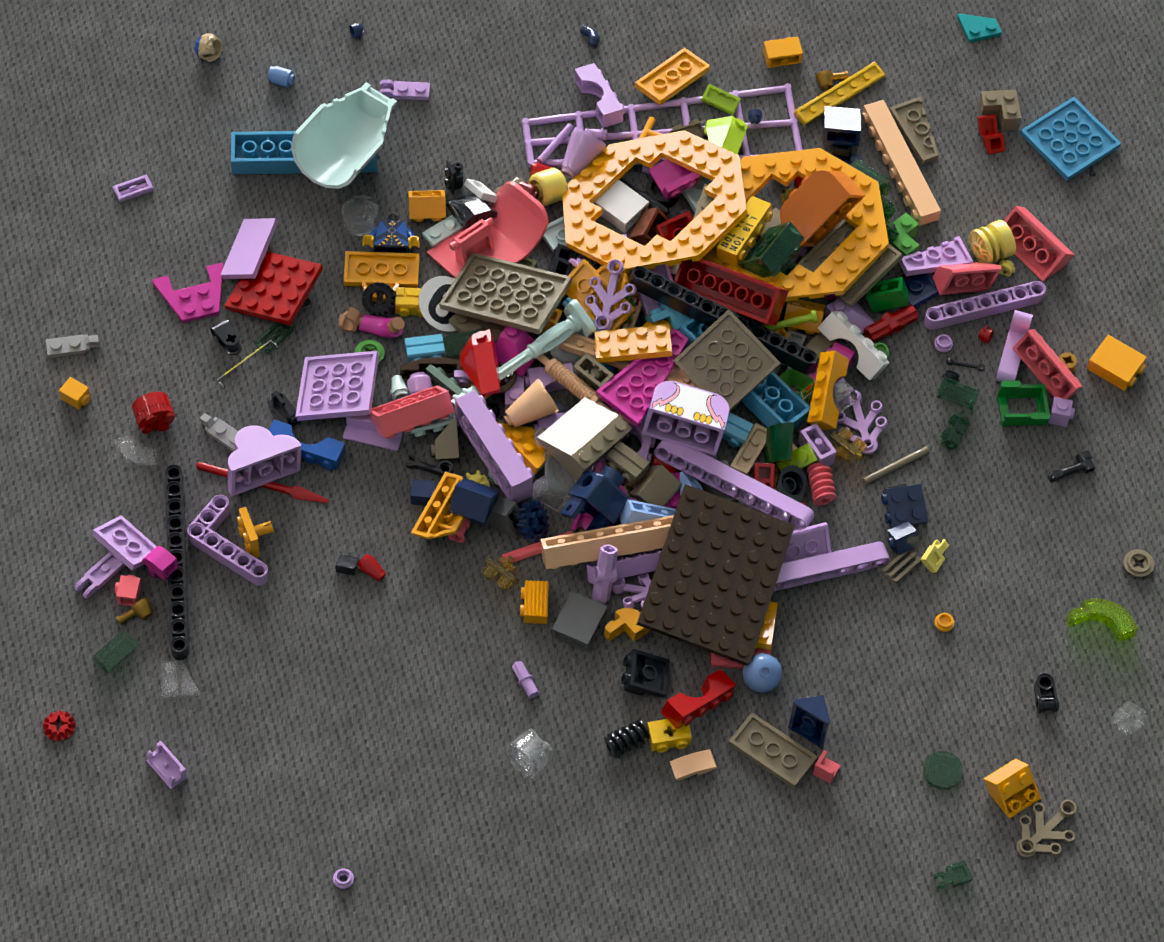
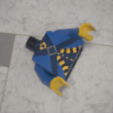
[362,214,420,253]

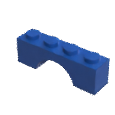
[269,420,346,470]

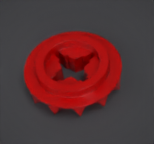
[42,710,76,741]

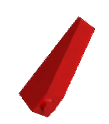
[460,330,501,397]

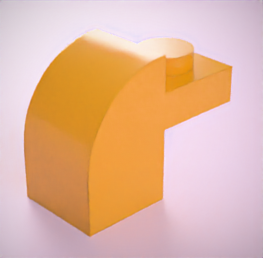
[604,608,650,642]

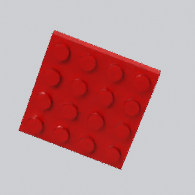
[224,251,323,326]

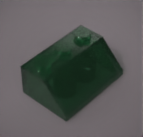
[739,222,804,278]

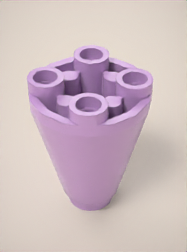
[561,127,606,179]

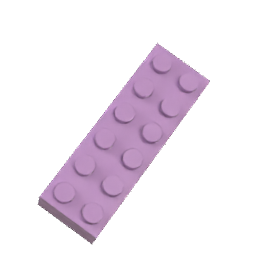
[455,390,534,503]

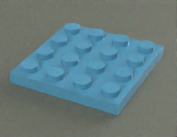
[1020,97,1121,181]

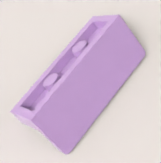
[343,415,404,451]

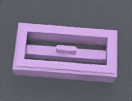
[113,174,154,203]

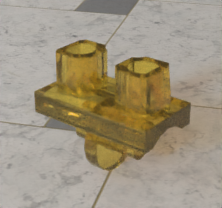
[831,427,867,460]
[482,556,519,591]

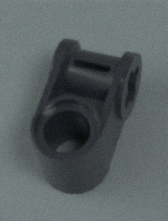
[210,319,242,355]
[1034,673,1059,713]

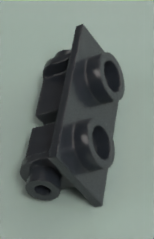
[444,160,463,195]
[267,391,302,427]

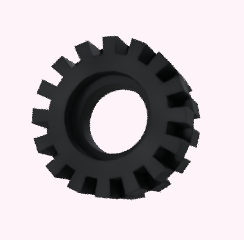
[362,282,396,316]

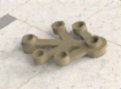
[1016,800,1077,858]

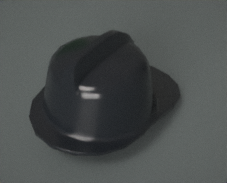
[776,465,807,503]

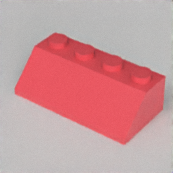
[1004,206,1074,282]
[1012,329,1083,400]
[369,385,455,439]

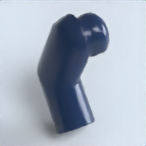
[580,25,600,47]

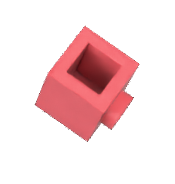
[115,575,142,606]

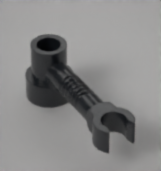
[1047,450,1096,483]
[405,455,454,478]

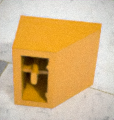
[983,759,1041,819]

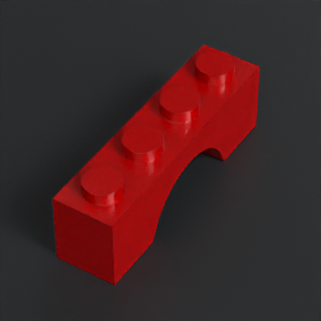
[661,669,736,729]

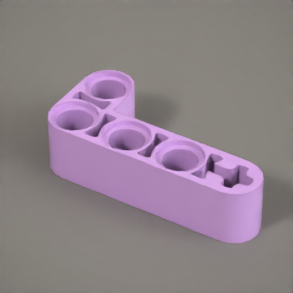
[995,310,1033,382]

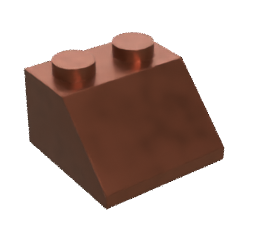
[628,207,669,246]

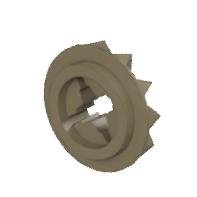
[1123,549,1154,579]

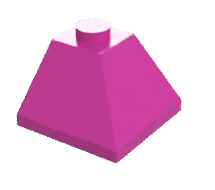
[496,326,535,377]

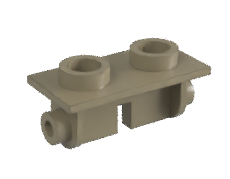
[669,119,705,137]

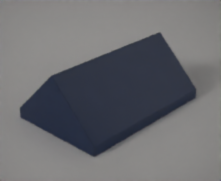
[788,695,830,749]

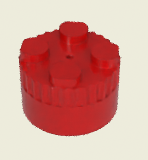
[131,392,175,434]

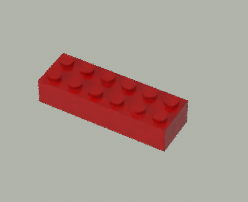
[674,258,789,326]

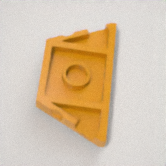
[498,423,552,474]

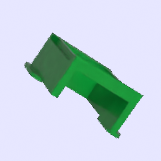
[997,381,1051,427]

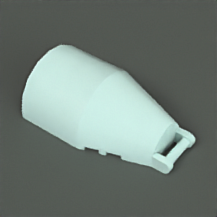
[291,82,397,189]

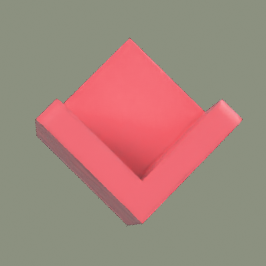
[813,750,840,784]

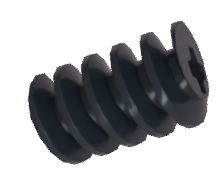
[604,719,650,758]

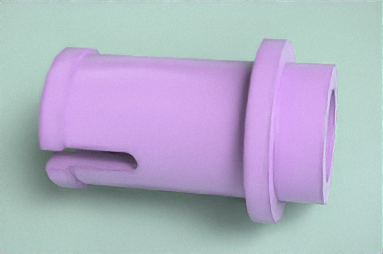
[585,128,607,141]

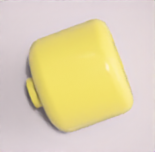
[529,168,568,207]

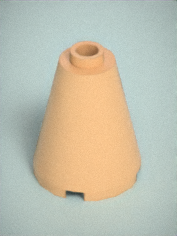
[504,379,559,428]

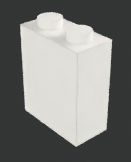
[593,180,649,233]

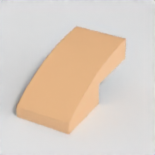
[670,749,717,781]

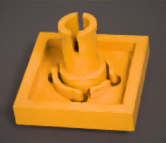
[237,507,274,558]

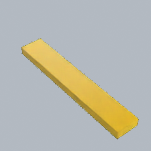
[793,62,886,127]

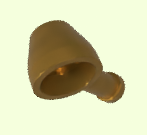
[815,70,849,89]
[116,598,153,625]

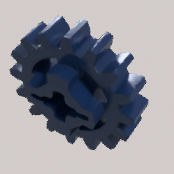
[517,500,550,542]

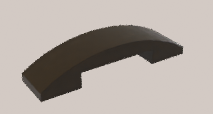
[400,357,463,379]

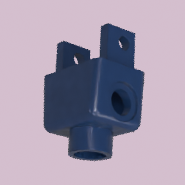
[561,466,628,531]

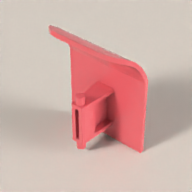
[427,181,549,279]

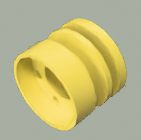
[969,220,1016,263]

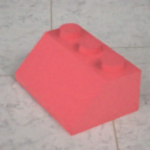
[932,262,1002,295]

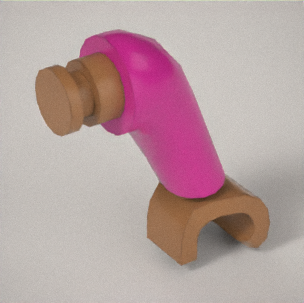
[338,307,405,339]

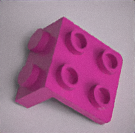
[649,160,700,200]

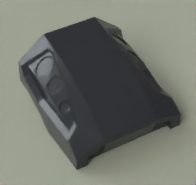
[447,194,498,228]

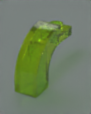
[1066,598,1138,642]

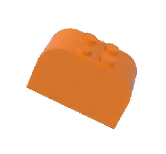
[780,170,865,247]

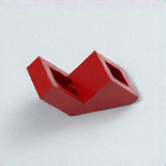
[977,114,1005,154]

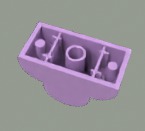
[228,426,301,497]

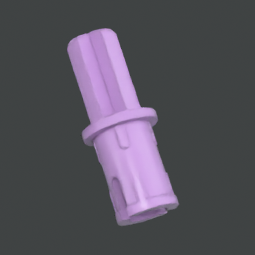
[512,661,540,699]

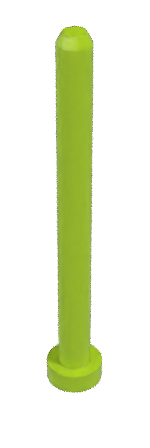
[763,310,818,331]

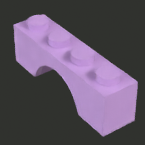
[575,63,625,128]

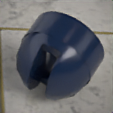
[349,23,364,39]
[748,109,762,124]

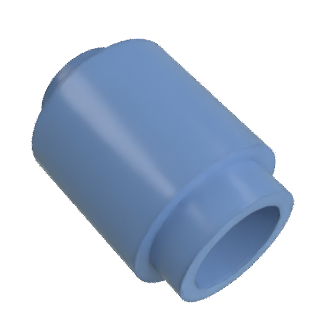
[267,66,295,88]

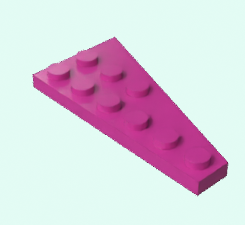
[596,328,689,428]

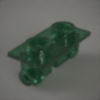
[939,411,969,450]

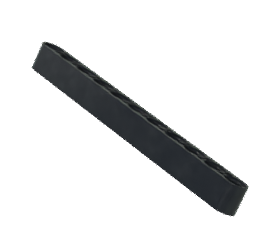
[628,266,818,374]
[165,464,189,660]

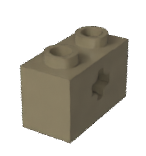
[573,353,614,391]

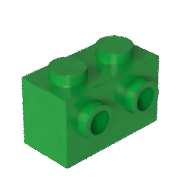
[866,277,909,312]

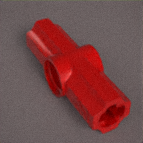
[863,305,919,343]

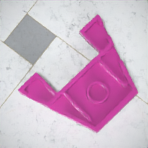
[152,263,223,323]

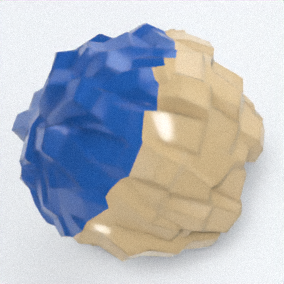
[194,33,223,62]

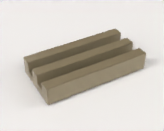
[881,550,922,585]

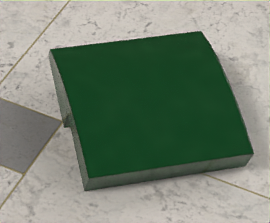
[764,422,794,464]

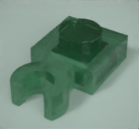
[933,860,973,889]

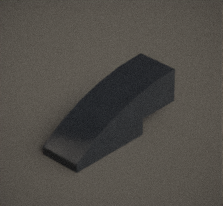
[548,243,575,276]

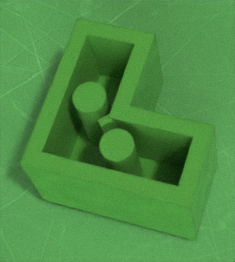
[886,213,919,257]

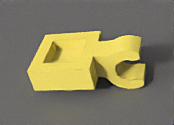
[920,539,949,573]

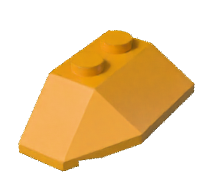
[411,472,465,539]

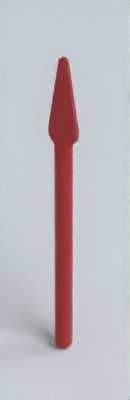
[196,462,329,503]

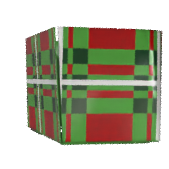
[779,369,815,405]

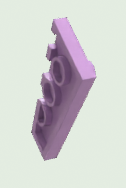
[899,236,973,276]

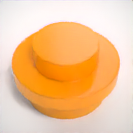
[934,613,954,632]

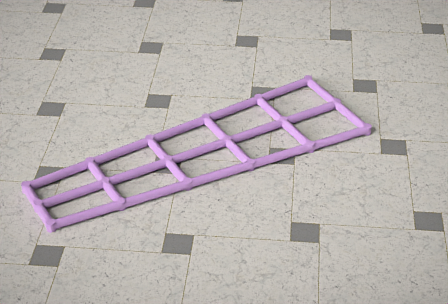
[522,83,803,167]

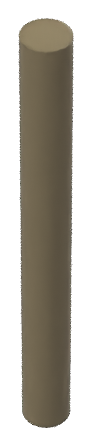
[862,446,930,485]

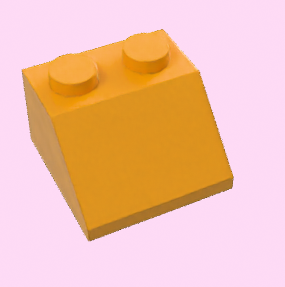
[408,190,446,222]
[784,299,826,335]

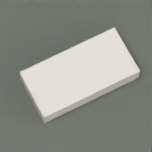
[464,179,498,203]

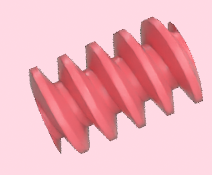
[807,463,837,506]

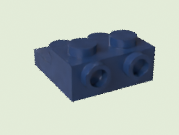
[881,484,929,528]

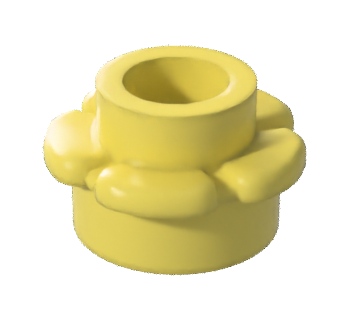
[999,260,1016,277]

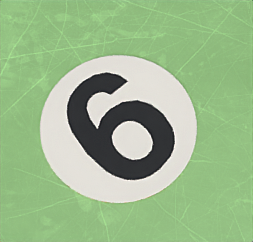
[419,276,456,332]

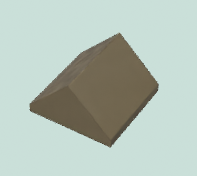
[629,465,682,507]

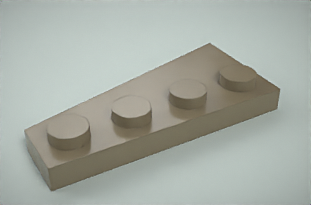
[889,96,939,165]

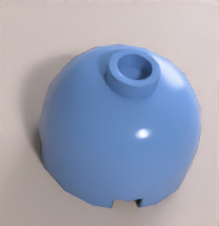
[742,653,782,693]

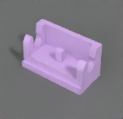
[146,741,187,789]

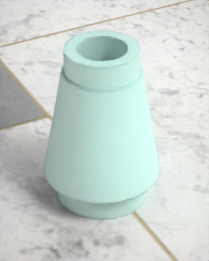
[391,375,409,400]

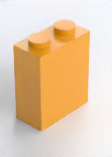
[1086,335,1147,391]

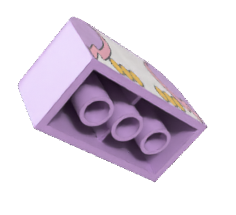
[642,381,729,456]

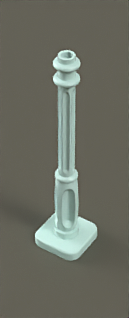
[451,299,596,409]

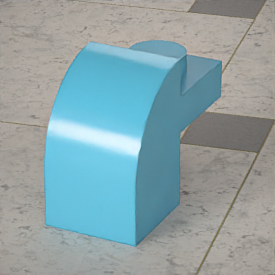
[645,303,690,329]

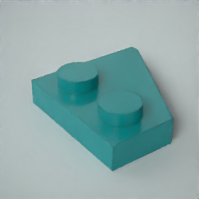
[957,14,1002,43]

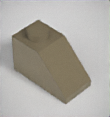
[431,419,459,460]

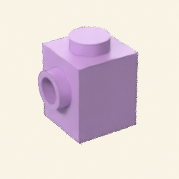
[1048,397,1075,427]

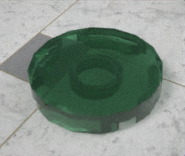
[923,751,963,790]

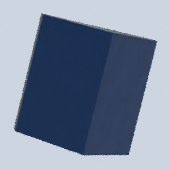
[449,478,500,525]

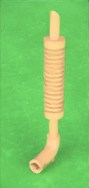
[537,354,631,424]

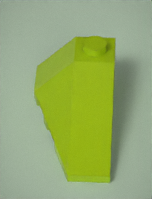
[704,116,748,154]

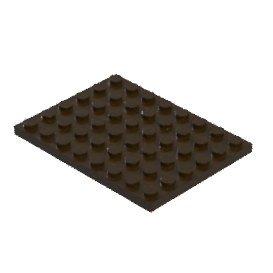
[636,484,795,666]

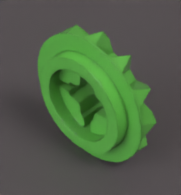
[355,340,385,365]

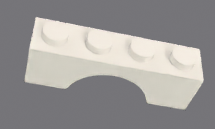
[818,311,890,381]

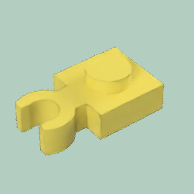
[466,470,490,487]

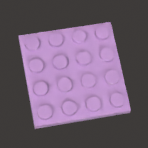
[295,351,379,421]

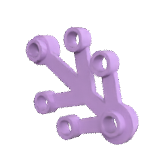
[585,259,637,331]
[837,390,888,455]
[611,573,651,609]

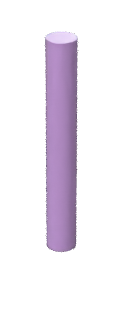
[537,123,574,164]

